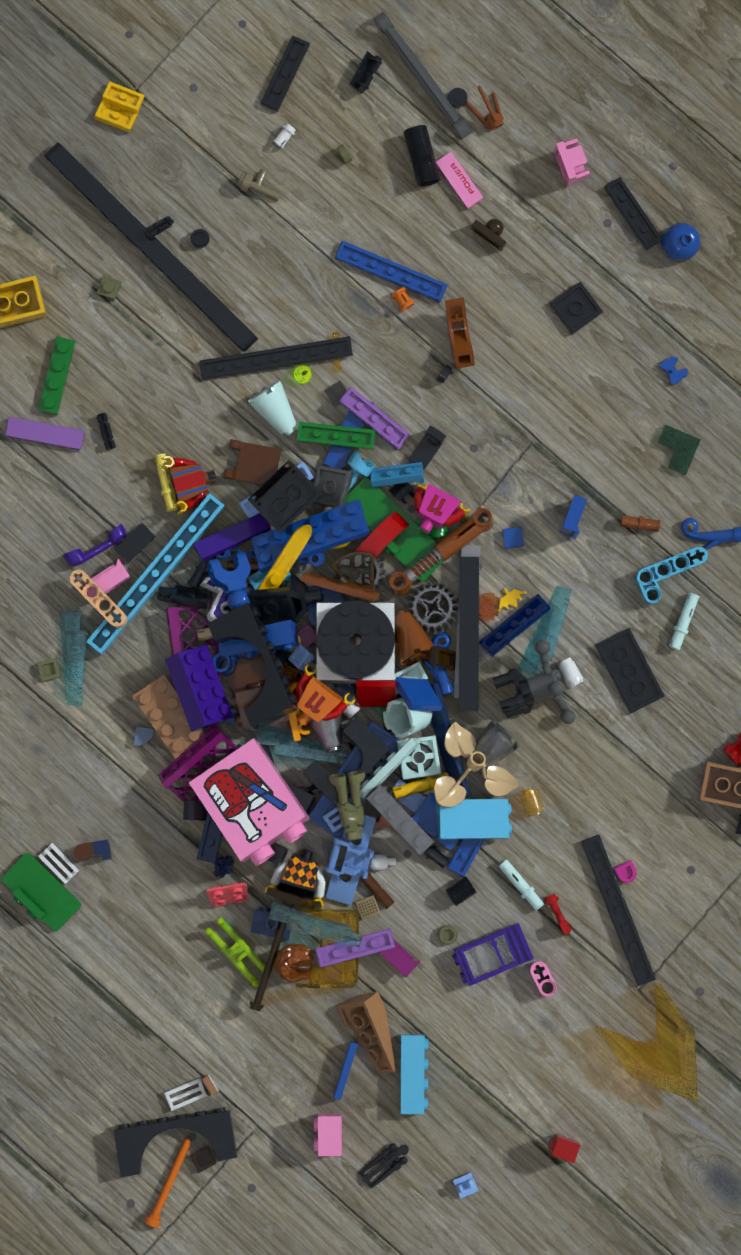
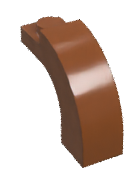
[445,297,475,369]

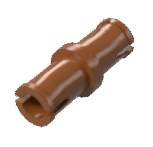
[620,515,660,532]

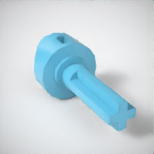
[347,450,376,490]

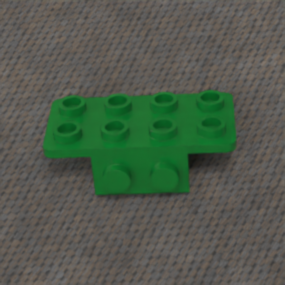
[2,853,81,931]

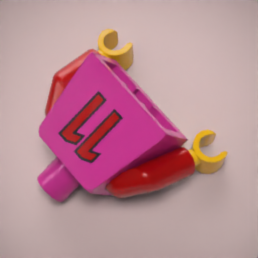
[414,483,471,534]

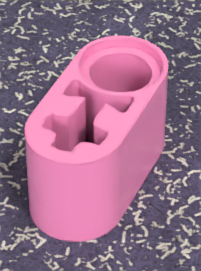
[529,961,557,997]

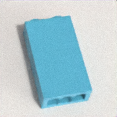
[436,799,512,840]

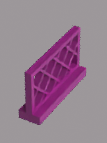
[166,603,223,680]
[158,724,239,802]

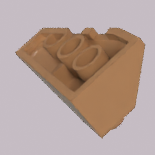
[337,992,396,1073]

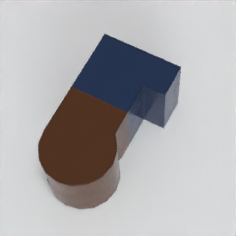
[74,839,112,861]

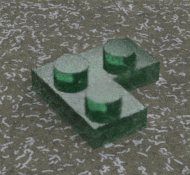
[658,425,701,475]

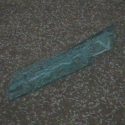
[518,586,572,676]
[256,725,349,765]

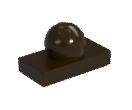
[471,219,506,251]

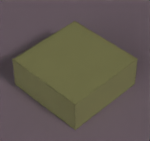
[37,658,61,682]

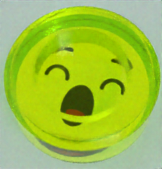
[293,364,312,384]

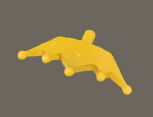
[498,588,527,612]

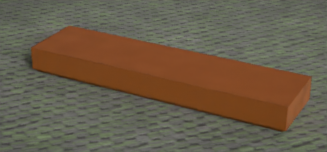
[301,572,380,602]

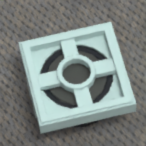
[397,736,441,780]

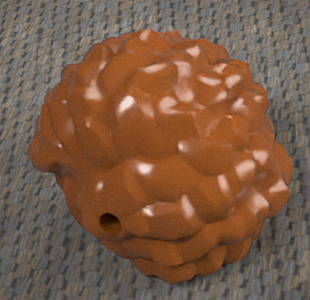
[274,943,313,982]

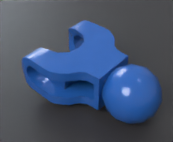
[207,552,251,610]

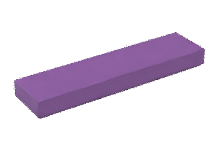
[338,387,410,450]
[6,417,85,450]
[315,928,395,968]

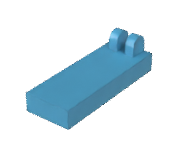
[371,462,424,487]

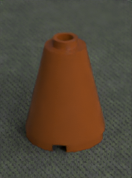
[394,610,434,666]

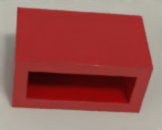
[548,1134,580,1163]

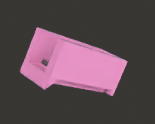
[83,559,131,601]

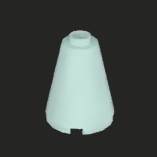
[248,381,297,436]

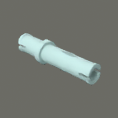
[669,593,700,650]
[498,860,544,911]

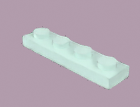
[360,738,420,799]

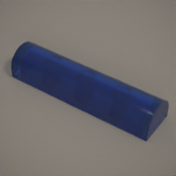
[479,594,551,658]

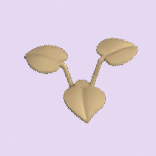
[434,722,519,807]

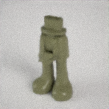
[328,771,365,840]

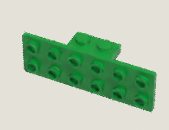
[346,477,444,582]

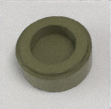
[337,144,352,164]
[438,925,458,945]

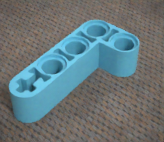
[635,547,708,605]

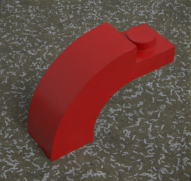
[353,511,409,568]

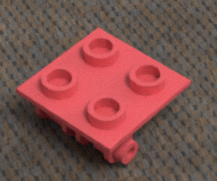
[206,882,249,907]

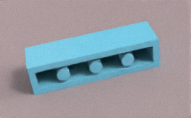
[401,1034,428,1114]

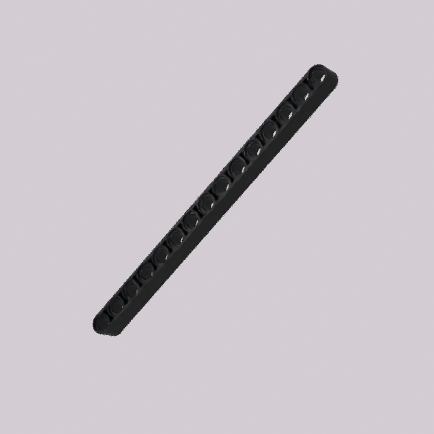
[44,142,258,353]

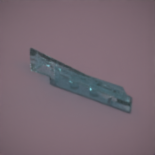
[59,611,88,706]
[269,902,362,947]

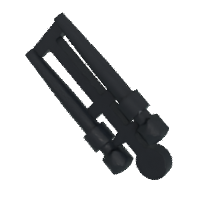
[359,1143,409,1189]

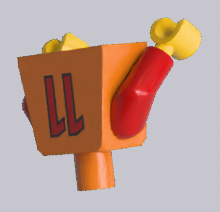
[296,664,355,726]

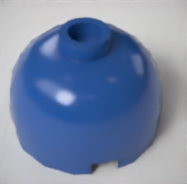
[661,223,701,262]

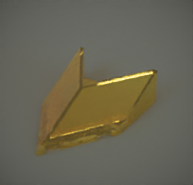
[595,983,698,1103]

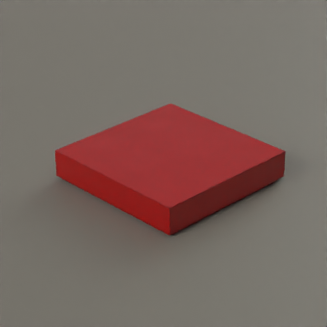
[357,680,396,707]

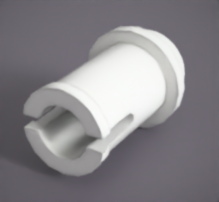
[273,123,296,149]

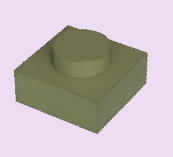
[97,275,122,300]

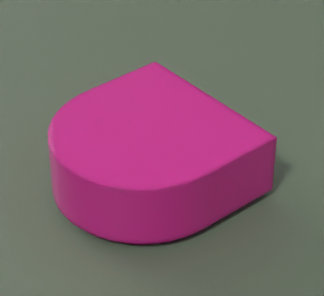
[613,860,637,883]

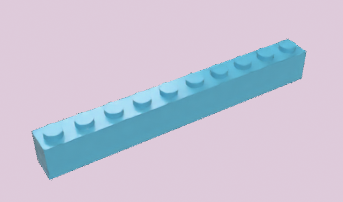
[86,493,226,655]

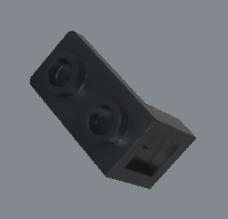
[409,425,446,470]

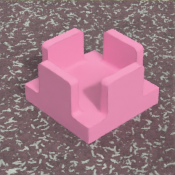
[554,138,590,188]

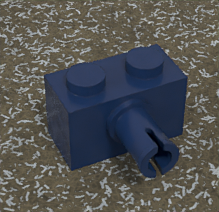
[251,906,294,940]

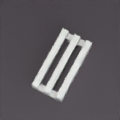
[38,843,80,884]
[164,1078,208,1111]

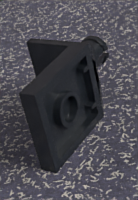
[248,574,324,625]

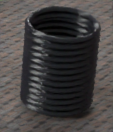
[445,876,477,906]

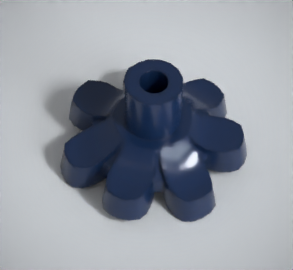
[213,855,234,879]

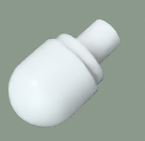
[369,854,396,870]

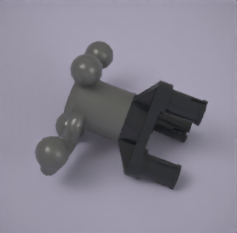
[492,640,576,724]

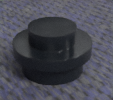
[190,229,210,248]

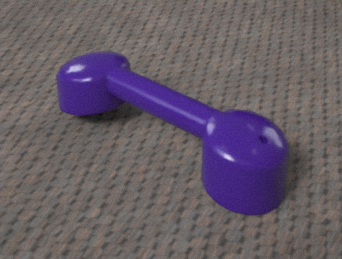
[62,524,126,567]

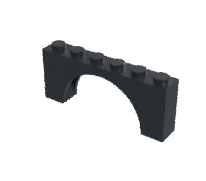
[207,603,298,730]
[114,1107,238,1177]

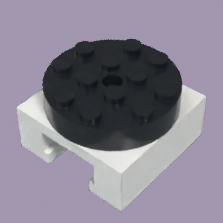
[317,601,395,684]

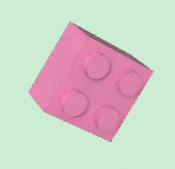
[314,1113,342,1156]

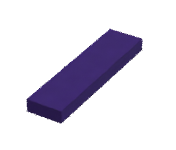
[193,513,271,562]

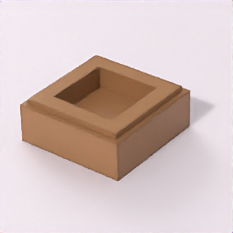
[202,1075,219,1096]

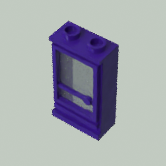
[452,923,534,986]

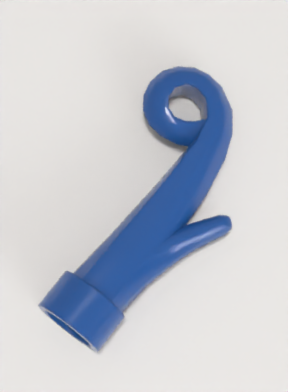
[681,518,741,550]
[423,633,454,696]

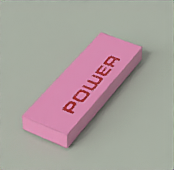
[436,152,483,210]

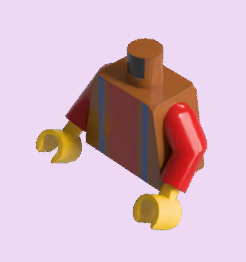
[161,456,217,515]

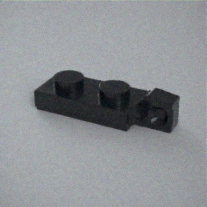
[158,585,213,609]

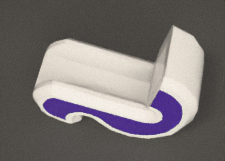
[200,577,229,622]

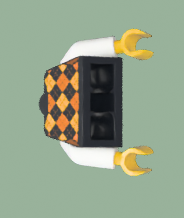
[265,850,326,909]

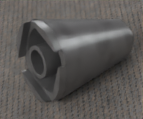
[309,715,342,752]
[466,720,520,773]

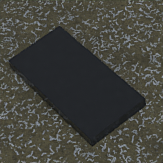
[595,628,665,714]

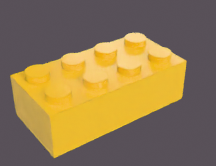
[0,275,47,328]

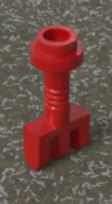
[544,893,571,935]

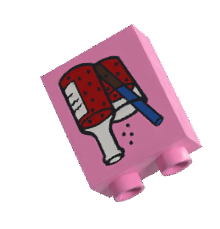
[189,738,310,866]

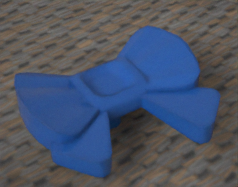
[659,357,688,385]

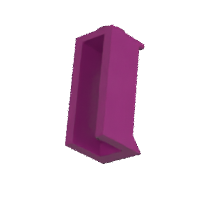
[379,939,421,977]

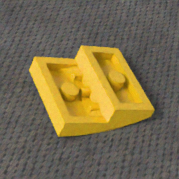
[95,81,145,133]

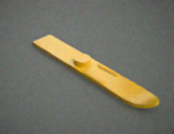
[257,525,312,590]

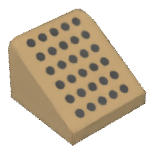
[356,895,380,920]

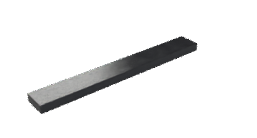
[199,336,353,380]
[459,557,479,711]
[581,834,656,986]

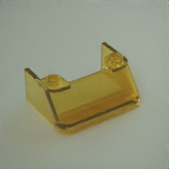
[296,909,359,989]

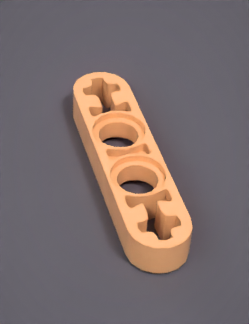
[70,570,127,628]

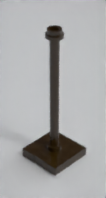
[249,887,316,1012]

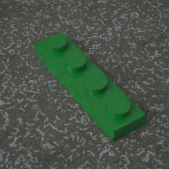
[38,336,76,415]
[297,422,376,450]

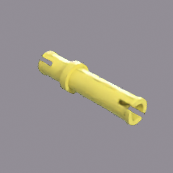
[154,453,179,512]

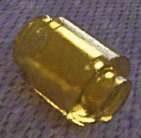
[519,787,543,817]

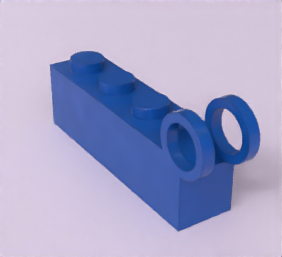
[213,620,299,675]

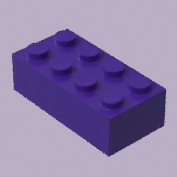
[165,645,233,732]

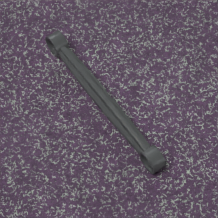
[373,12,471,140]

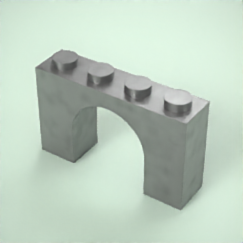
[366,785,434,856]

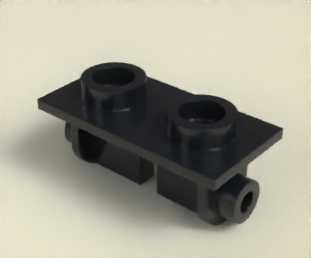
[350,51,382,94]

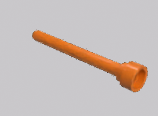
[144,1138,191,1228]

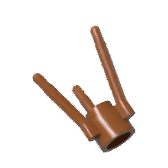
[466,85,504,131]

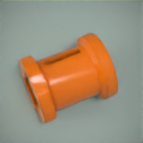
[390,287,415,312]

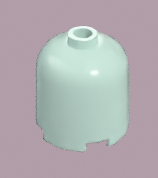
[383,698,432,738]

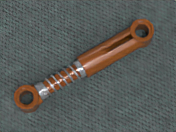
[389,508,493,596]

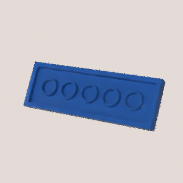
[251,499,370,573]
[309,721,400,838]

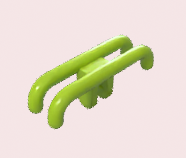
[205,917,271,988]

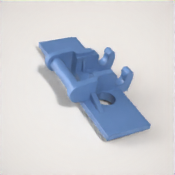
[324,814,376,905]

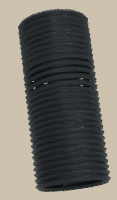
[403,125,441,187]

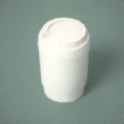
[557,657,583,688]

